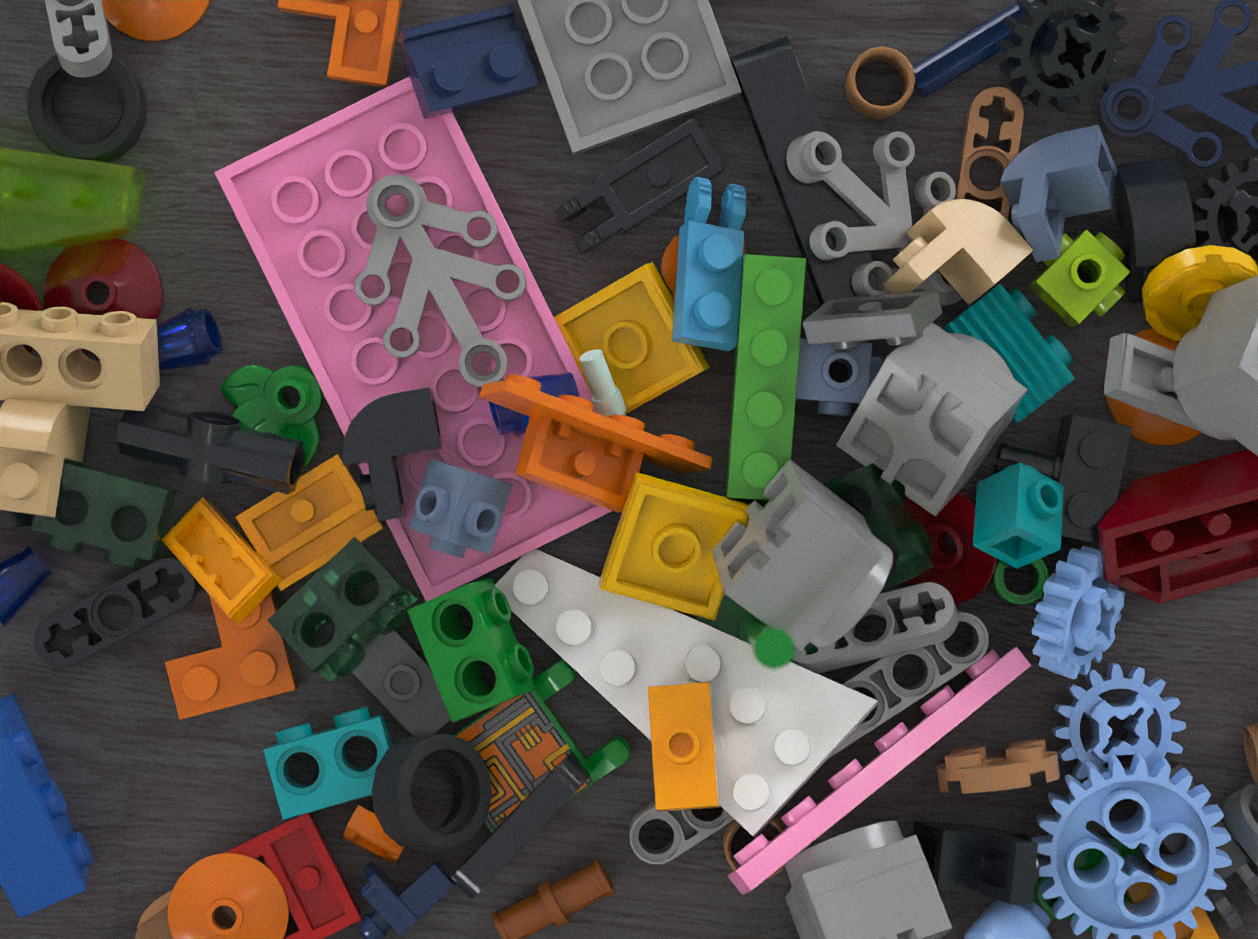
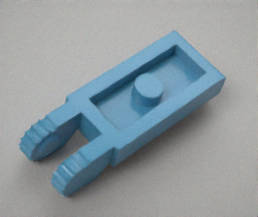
[672,177,747,351]

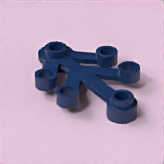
[1100,0,1258,168]

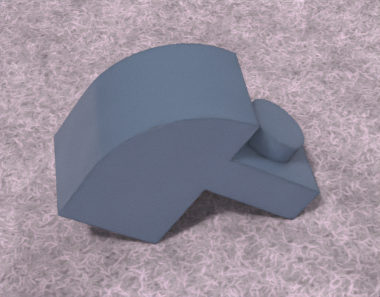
[1000,125,1116,262]

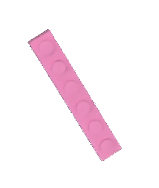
[727,646,1032,895]

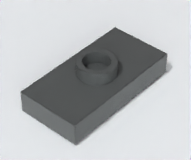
[340,618,451,737]

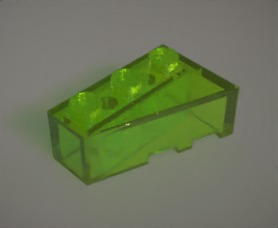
[0,148,146,259]

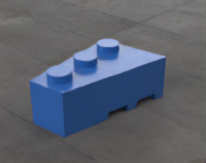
[0,693,93,919]

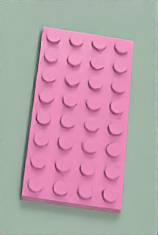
[214,76,612,602]

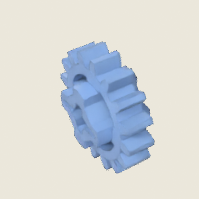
[1032,545,1126,679]
[1051,663,1186,780]

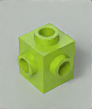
[1028,230,1130,328]

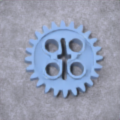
[1031,752,1232,939]

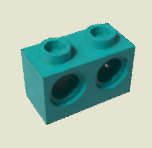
[263,706,394,820]

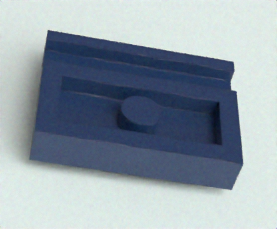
[397,4,540,119]

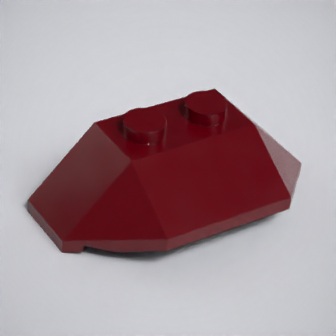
[1098,449,1258,604]

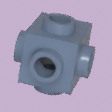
[795,338,882,416]
[409,458,513,558]

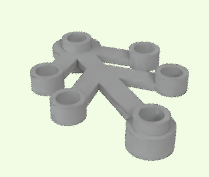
[786,131,962,306]
[354,174,527,388]

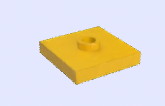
[554,262,710,414]
[599,472,751,621]

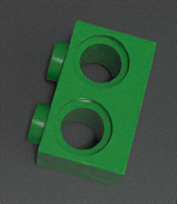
[407,578,536,723]

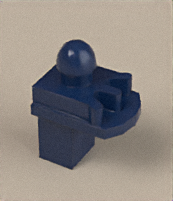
[359,860,455,939]

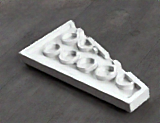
[495,549,879,838]

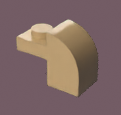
[882,199,1033,305]
[0,398,91,518]

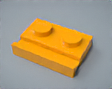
[235,454,385,591]

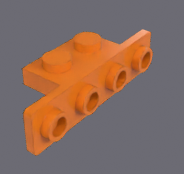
[479,374,713,513]

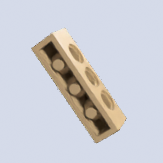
[0,302,160,411]

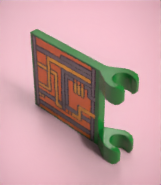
[443,658,632,833]

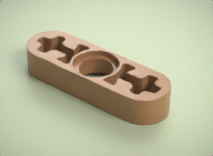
[954,87,1024,220]

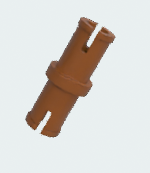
[492,859,616,939]

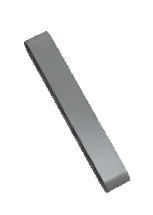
[629,610,989,864]

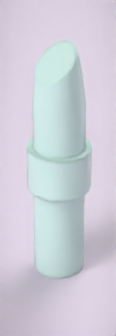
[579,349,627,418]

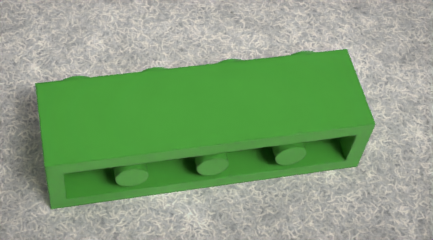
[725,254,806,500]

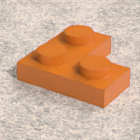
[277,0,402,88]
[165,590,298,720]

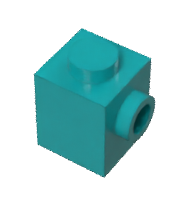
[973,462,1064,568]

